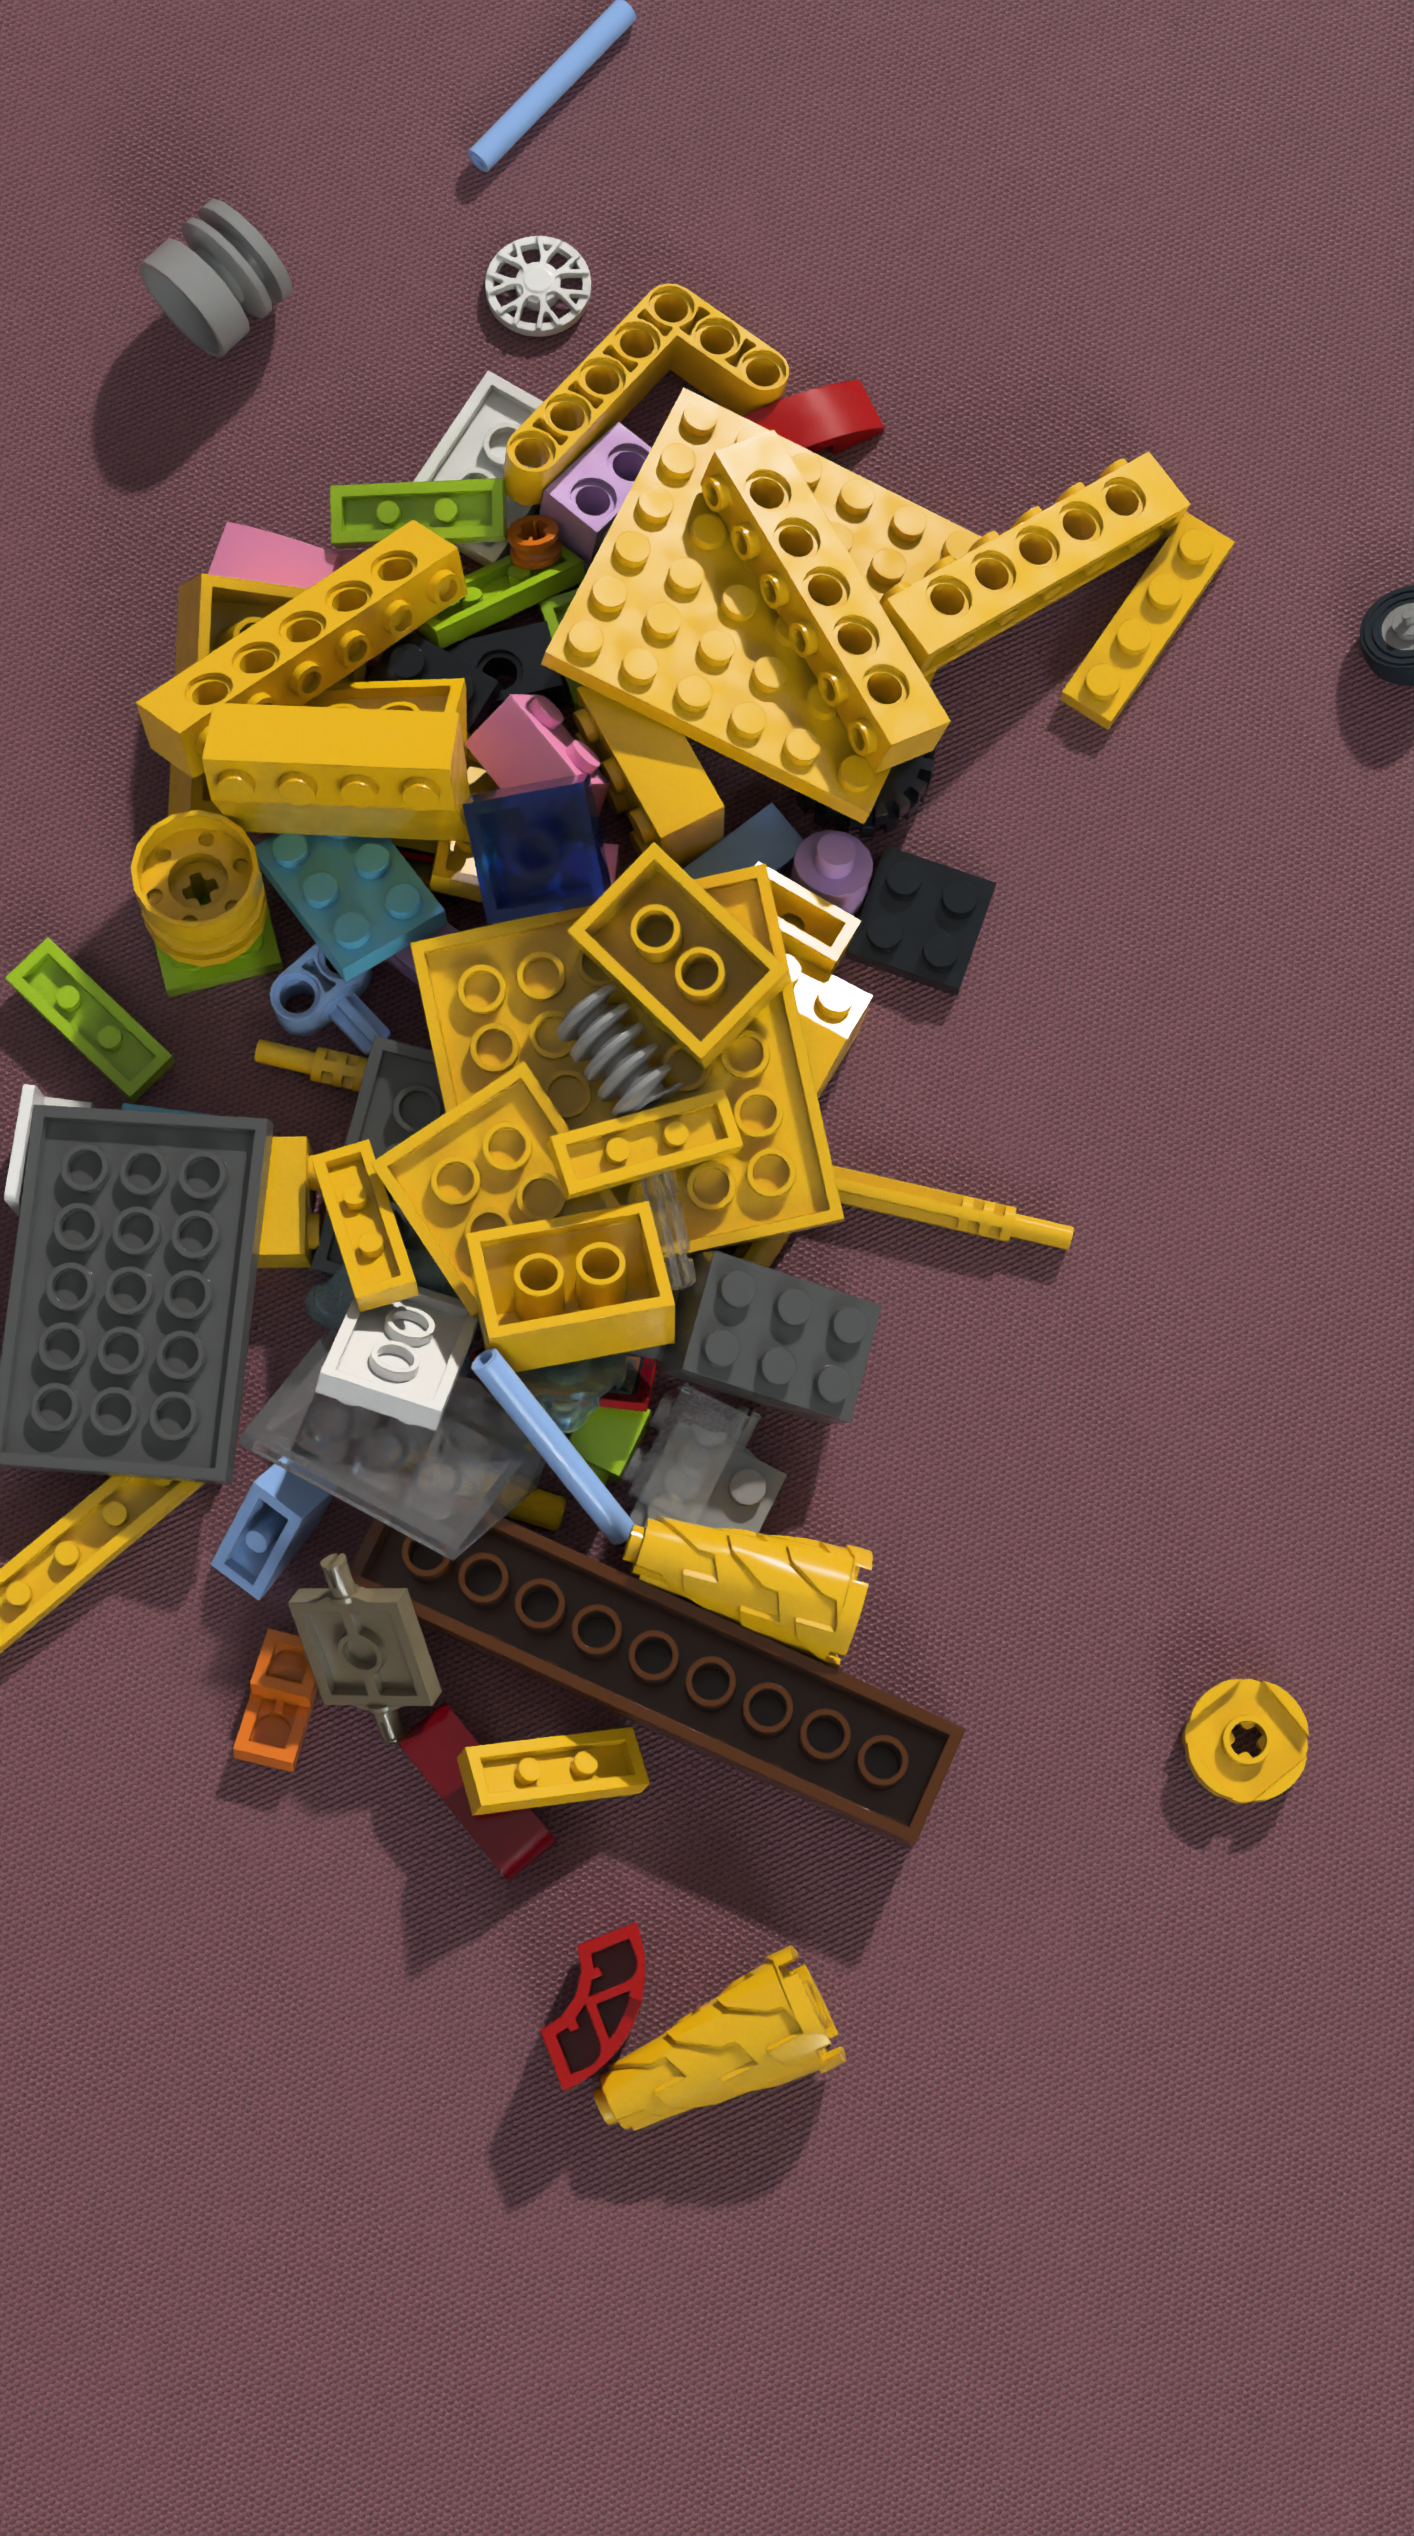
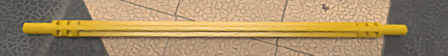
[254,1039,1074,1250]

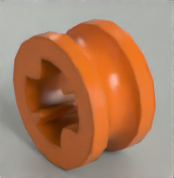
[507,515,562,570]

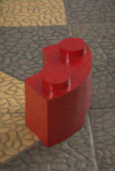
[540,1922,646,2091]

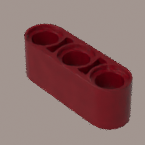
[396,1702,557,1882]

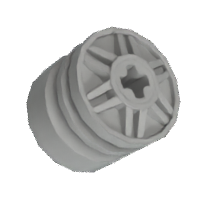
[138,198,293,358]

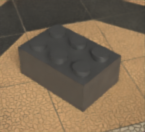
[659,1250,882,1425]

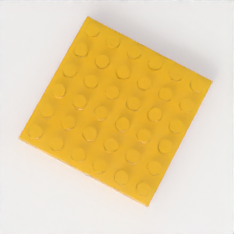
[541,387,981,824]
[410,863,845,1261]

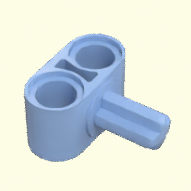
[270,944,391,1056]

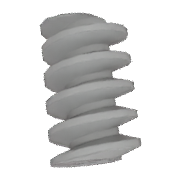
[556,981,683,1119]

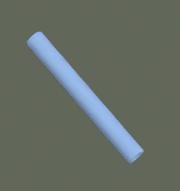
[467,0,637,172]
[471,1348,635,1545]

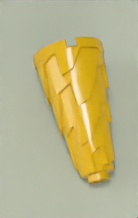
[622,1516,873,1670]
[593,1945,846,2131]

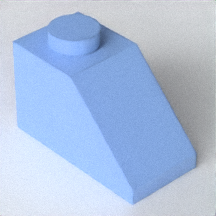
[210,1449,340,1601]

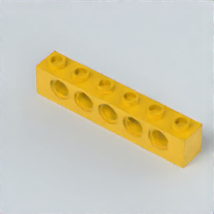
[700,430,951,774]
[879,451,1191,677]
[136,520,468,779]

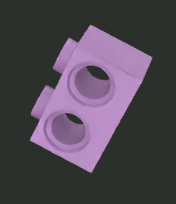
[539,422,651,565]

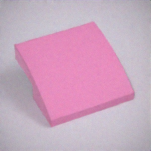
[208,521,343,588]

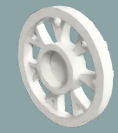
[485,236,591,337]

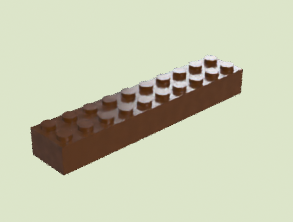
[350,1470,966,1849]

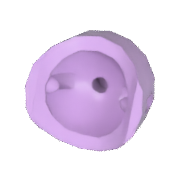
[790,830,873,915]

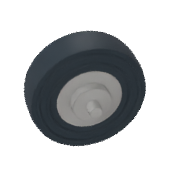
[1360,585,1414,686]

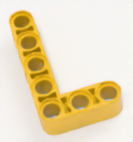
[502,283,789,506]

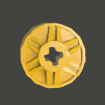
[130,810,268,967]

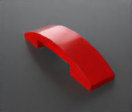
[742,380,884,455]

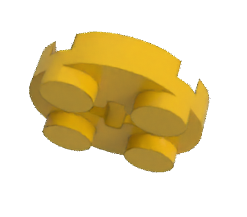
[1181,1678,1309,1804]

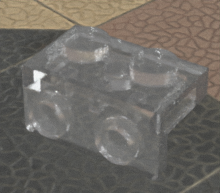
[621,1383,750,1524]

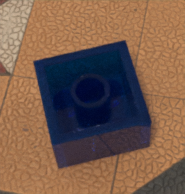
[462,773,612,924]

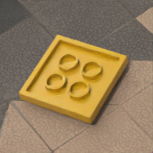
[370,1061,621,1318]

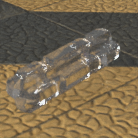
[641,1171,696,1291]

